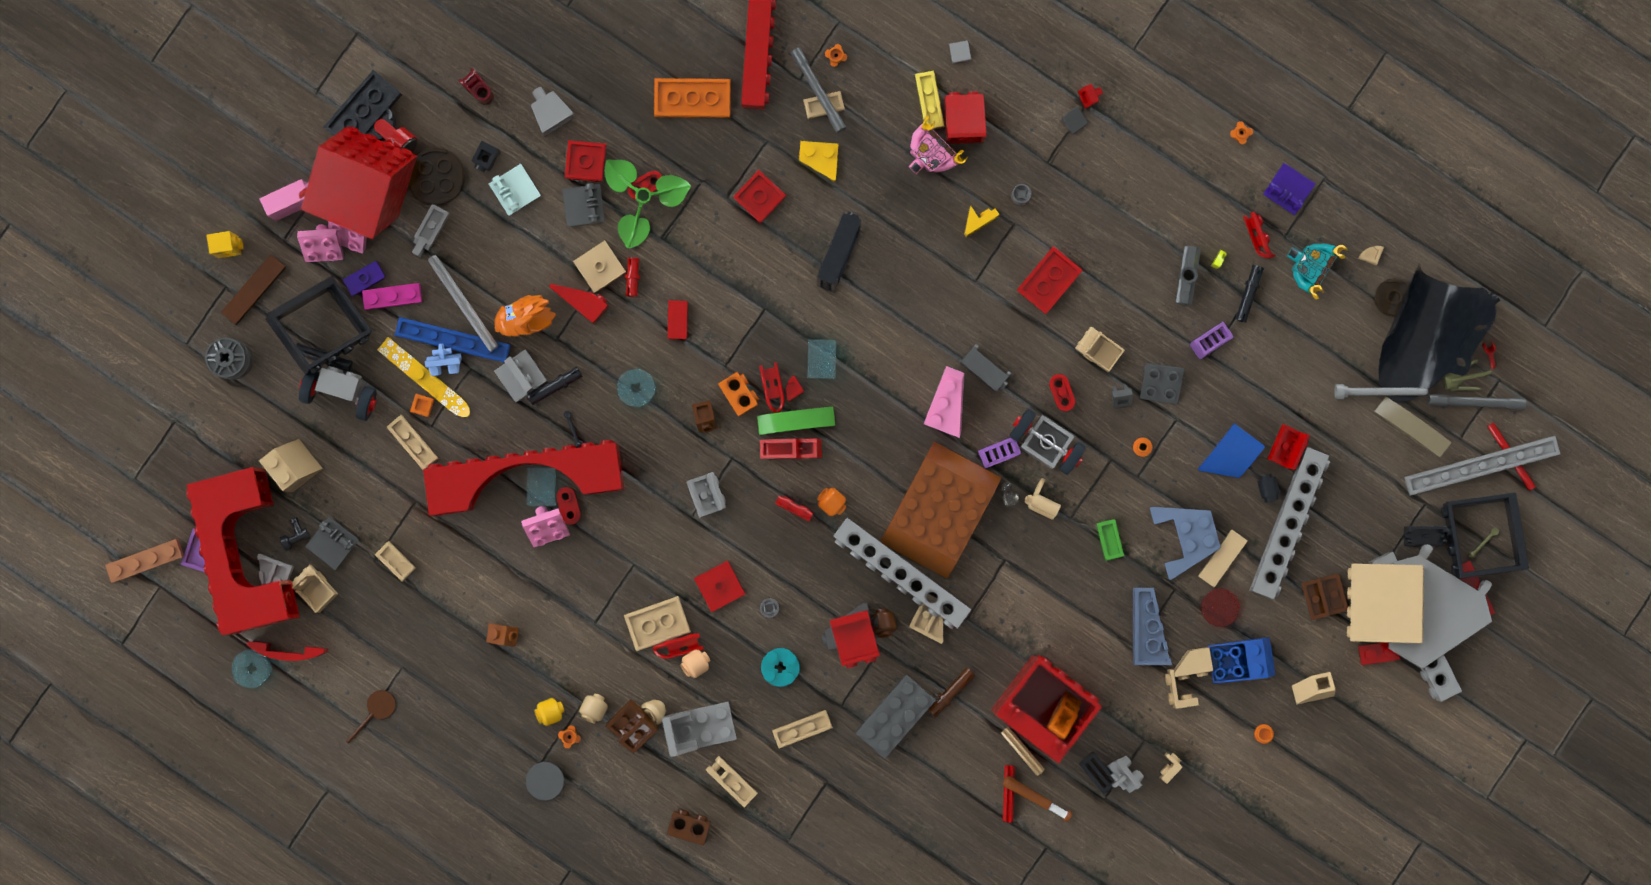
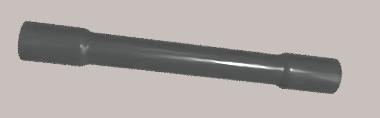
[791,47,847,134]
[1428,394,1527,410]

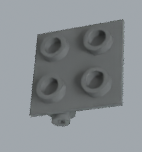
[562,183,605,227]
[1140,363,1184,404]
[305,517,359,570]

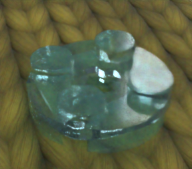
[617,369,656,407]
[231,649,272,688]

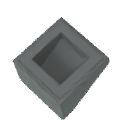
[1061,106,1088,135]

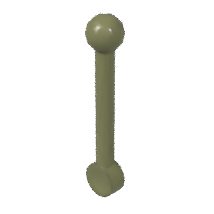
[1469,528,1499,559]

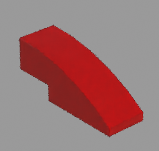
[760,438,822,459]

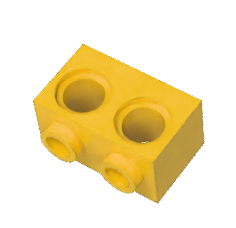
[207,231,243,258]

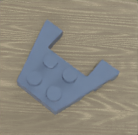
[1150,507,1221,580]

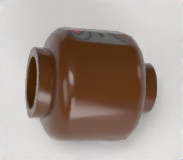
[870,608,897,638]

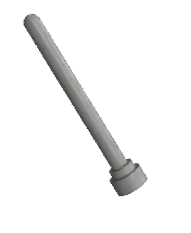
[1334,384,1428,399]

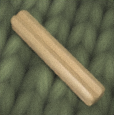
[1001,727,1044,776]

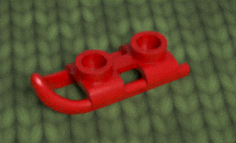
[1243,211,1276,259]
[759,362,784,413]
[652,633,704,659]

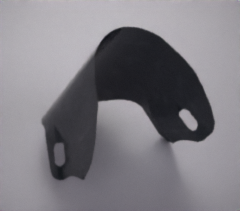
[1378,262,1496,402]

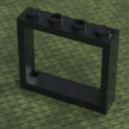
[817,211,861,293]
[265,276,372,375]
[1441,492,1529,579]

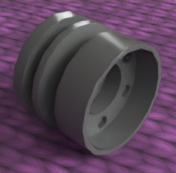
[205,337,253,380]

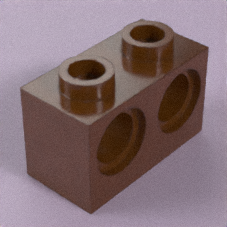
[666,809,711,846]

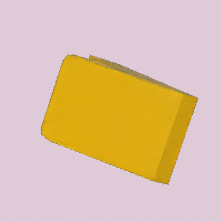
[964,206,999,237]

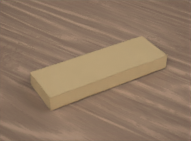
[387,415,439,470]
[1198,530,1247,588]
[772,710,833,748]

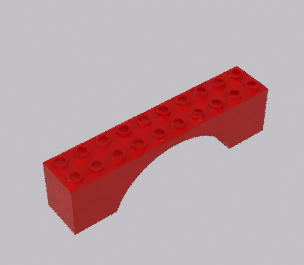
[423,440,625,516]

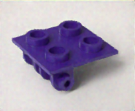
[1263,163,1315,216]

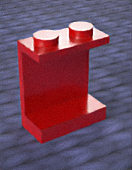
[829,610,880,669]

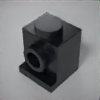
[471,141,501,173]

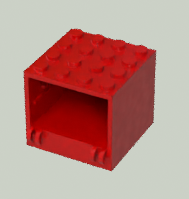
[299,127,417,239]
[991,655,1102,763]

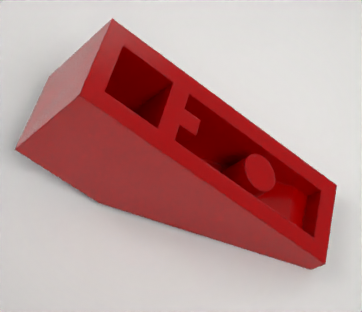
[549,284,609,325]

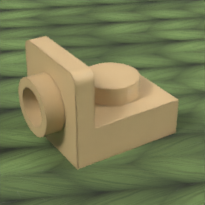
[1159,752,1182,784]

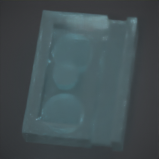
[807,339,836,379]
[527,468,556,506]

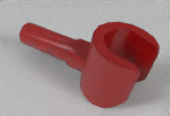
[1482,341,1496,369]

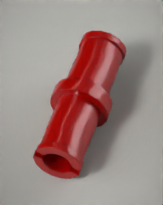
[625,257,640,297]

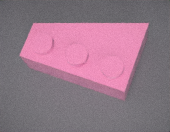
[924,366,964,438]

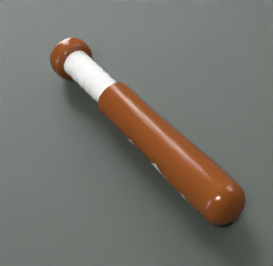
[1003,776,1072,822]

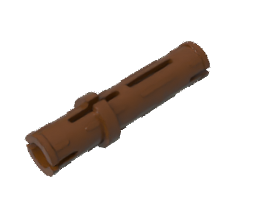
[928,667,975,718]

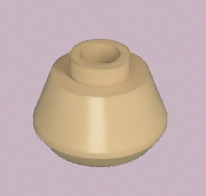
[641,700,666,725]

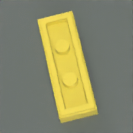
[915,71,944,129]

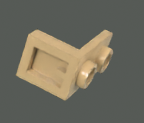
[1165,669,1199,709]

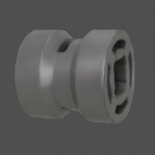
[1011,184,1031,206]
[760,598,779,618]

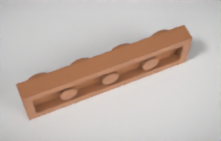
[105,539,185,583]

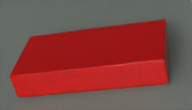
[667,300,688,340]

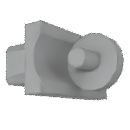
[1107,756,1144,793]

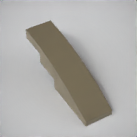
[1374,397,1452,458]

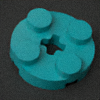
[761,648,800,687]

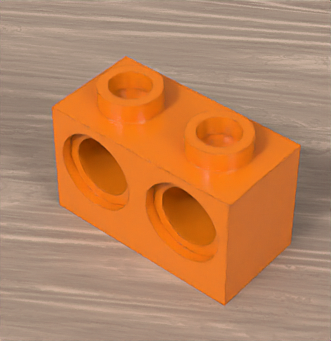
[718,372,759,417]

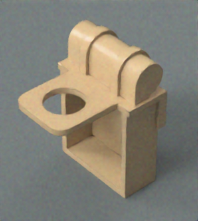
[1075,327,1125,372]
[292,565,338,613]

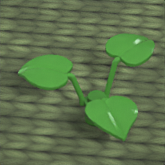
[604,159,691,248]

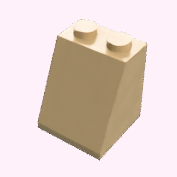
[259,439,323,492]

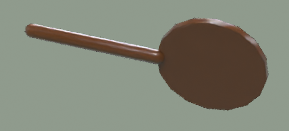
[346,690,396,743]

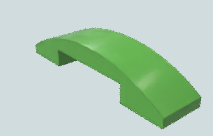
[757,407,835,435]

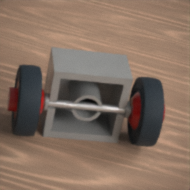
[299,366,377,421]
[1009,409,1086,475]

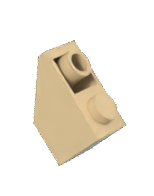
[1174,647,1213,680]
[1292,672,1335,705]

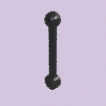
[564,411,582,448]

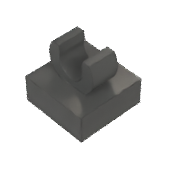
[1112,384,1133,408]

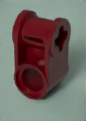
[458,68,494,105]

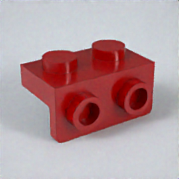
[1267,424,1310,470]

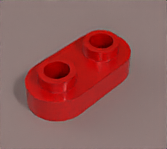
[627,171,662,200]
[1049,374,1075,412]
[556,487,581,525]

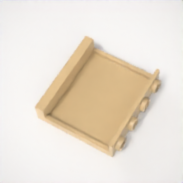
[1347,564,1424,644]

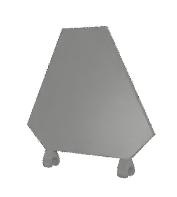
[1389,544,1492,668]

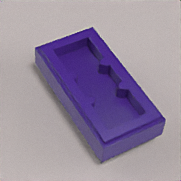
[343,261,386,297]

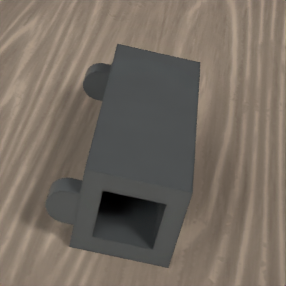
[960,344,1011,392]

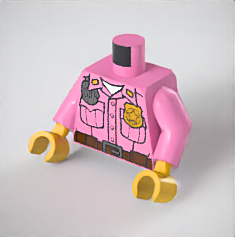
[909,116,968,174]

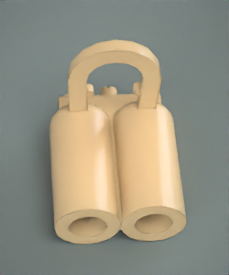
[1025,478,1061,520]

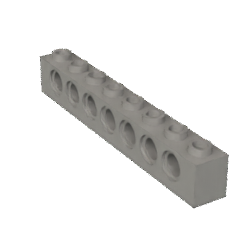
[1249,447,1330,599]
[833,518,971,629]
[1368,552,1462,702]

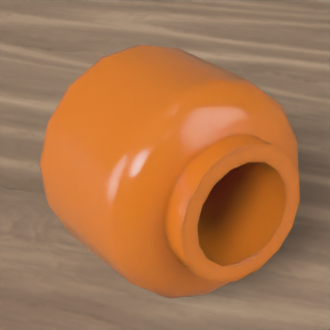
[817,488,846,516]

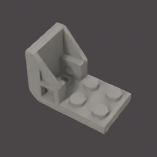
[662,701,737,757]

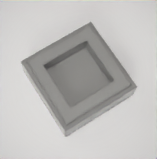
[949,40,971,64]

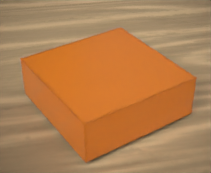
[410,394,435,417]

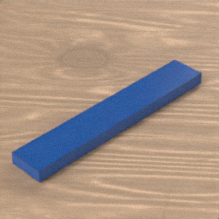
[395,317,511,363]

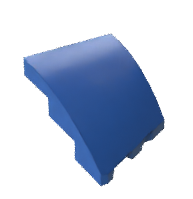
[1198,423,1265,478]

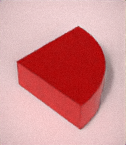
[786,376,805,402]

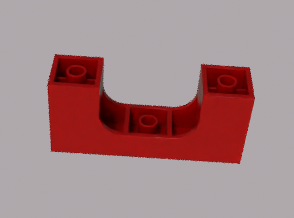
[186,467,300,635]

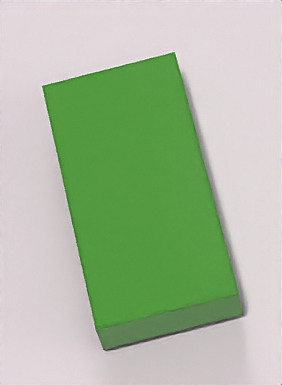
[1096,519,1124,561]

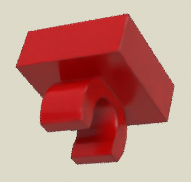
[1078,84,1103,109]

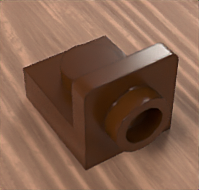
[692,400,717,433]

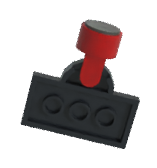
[323,70,418,153]

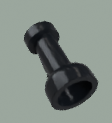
[280,517,310,551]

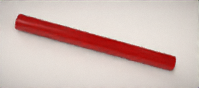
[1487,422,1536,491]

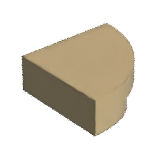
[1358,246,1384,265]

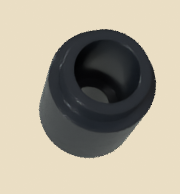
[1257,474,1280,503]

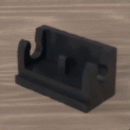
[1404,526,1447,546]

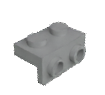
[686,472,726,518]

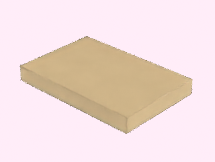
[624,596,691,651]

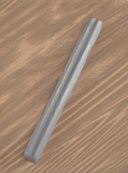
[428,255,498,352]

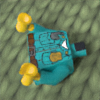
[1287,244,1348,300]

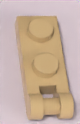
[706,756,758,807]

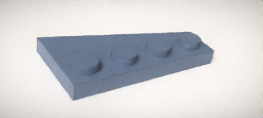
[1133,588,1172,665]

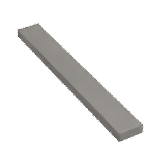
[1404,436,1560,495]

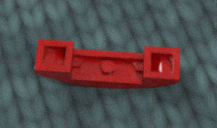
[247,641,328,661]

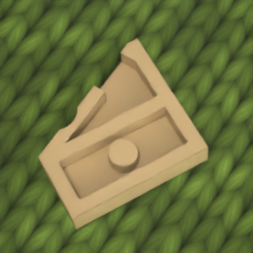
[909,594,943,644]

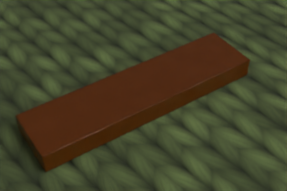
[221,254,286,325]

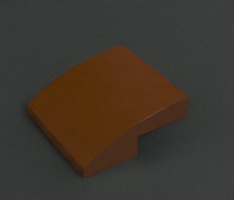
[1301,573,1348,620]
[605,699,658,754]

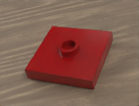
[564,140,607,182]
[733,170,787,224]
[694,560,745,612]

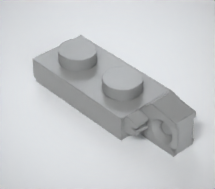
[412,204,450,257]

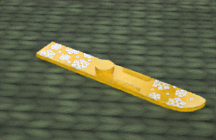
[377,337,470,417]

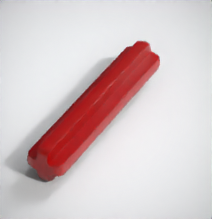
[1003,765,1015,823]

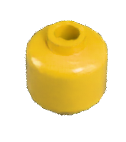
[534,698,565,726]

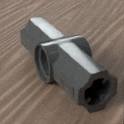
[1175,246,1201,306]

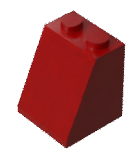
[944,91,986,144]

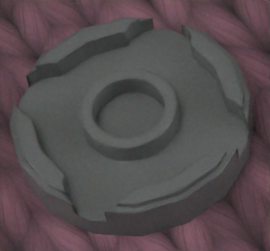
[526,762,564,801]

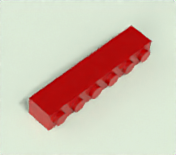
[741,0,776,109]

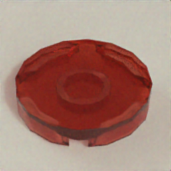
[1201,589,1240,627]

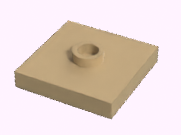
[573,240,626,293]

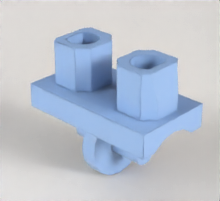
[425,344,462,376]

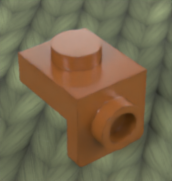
[486,623,519,646]

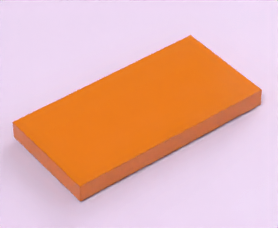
[654,78,731,118]

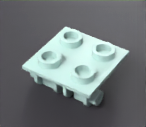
[489,164,541,216]

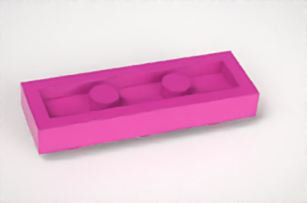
[362,283,423,310]

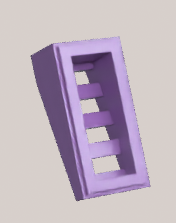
[1190,322,1234,360]
[978,438,1021,468]

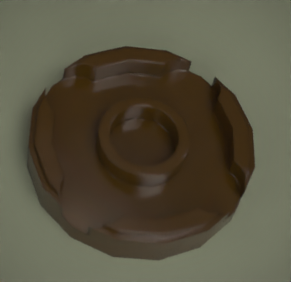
[1374,278,1408,317]

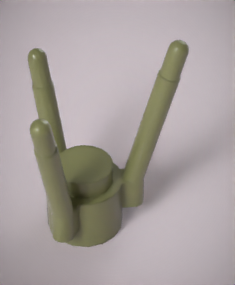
[1443,359,1492,392]

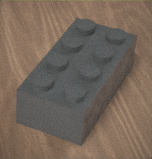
[855,674,936,759]

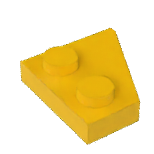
[799,141,838,181]

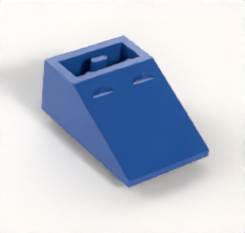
[1208,637,1275,684]

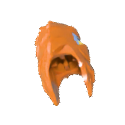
[494,295,556,336]

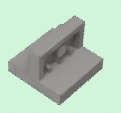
[494,349,547,403]

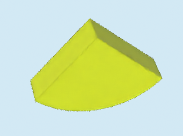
[1211,250,1227,269]

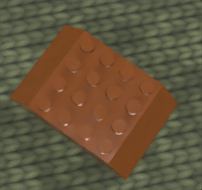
[880,442,1001,579]

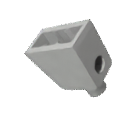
[531,87,575,136]

